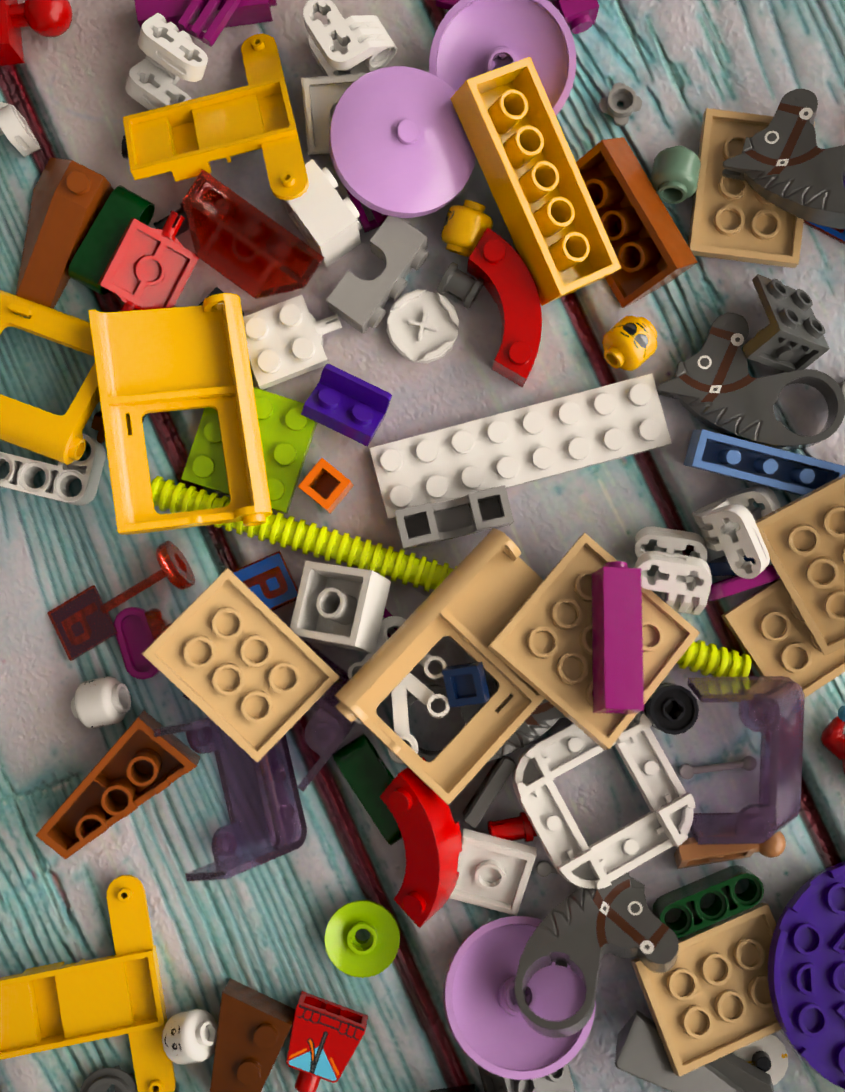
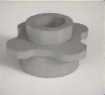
[598,83,642,126]

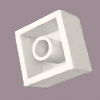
[281,159,362,268]
[290,561,391,654]

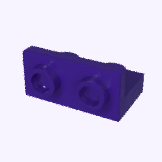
[301,364,392,447]

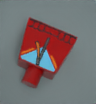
[286,991,368,1092]

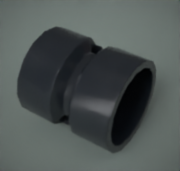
[641,682,699,735]

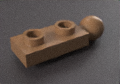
[674,827,786,869]

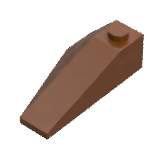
[16,157,114,309]

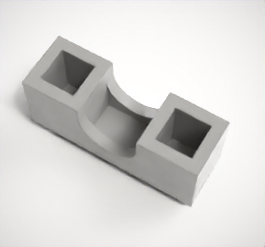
[326,216,429,334]
[394,485,514,550]

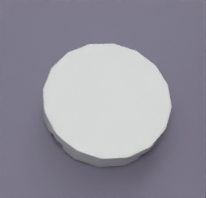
[387,289,459,363]

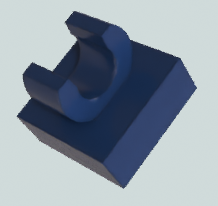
[442,662,490,707]

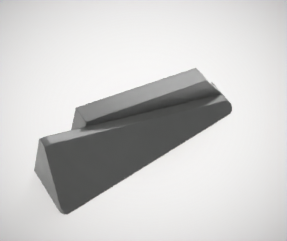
[615,1010,774,1092]

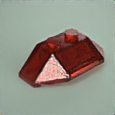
[182,169,325,299]

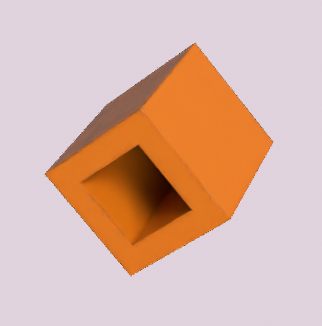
[298,458,354,514]

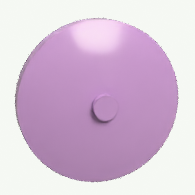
[429,0,576,116]
[329,66,476,218]
[443,916,596,1080]

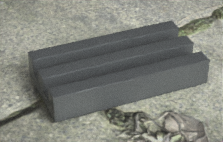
[462,755,517,828]

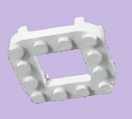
[512,712,696,889]

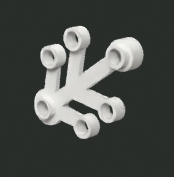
[348,616,450,765]

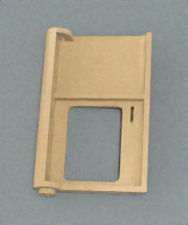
[335,528,545,805]

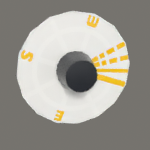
[733,1034,788,1085]

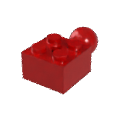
[0,0,72,66]

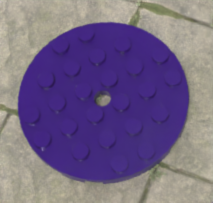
[768,861,845,1089]

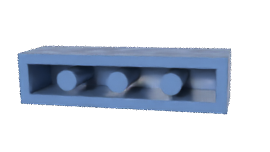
[683,429,845,496]

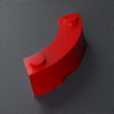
[467,227,542,388]
[380,757,462,928]

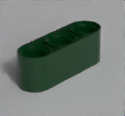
[68,185,155,295]
[332,733,402,845]
[652,865,764,938]

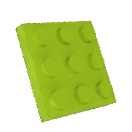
[181,387,317,514]

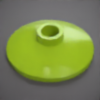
[324,900,400,978]

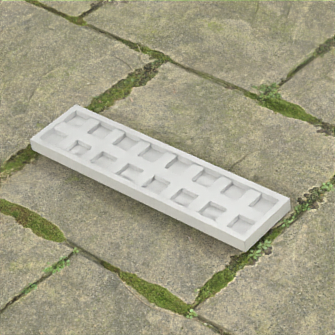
[369,373,672,520]

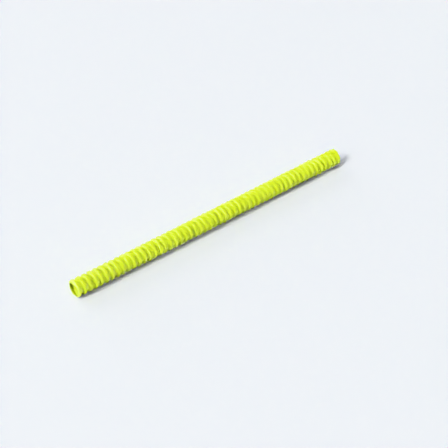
[151,476,751,686]

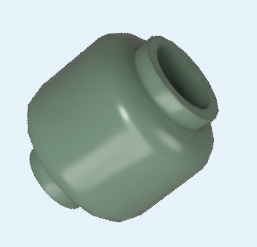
[650,146,701,204]

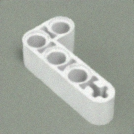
[0,433,106,506]

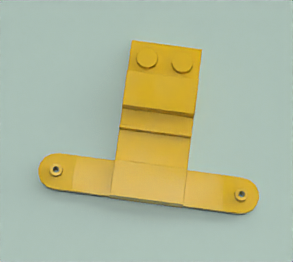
[123,34,309,200]
[0,875,176,1092]

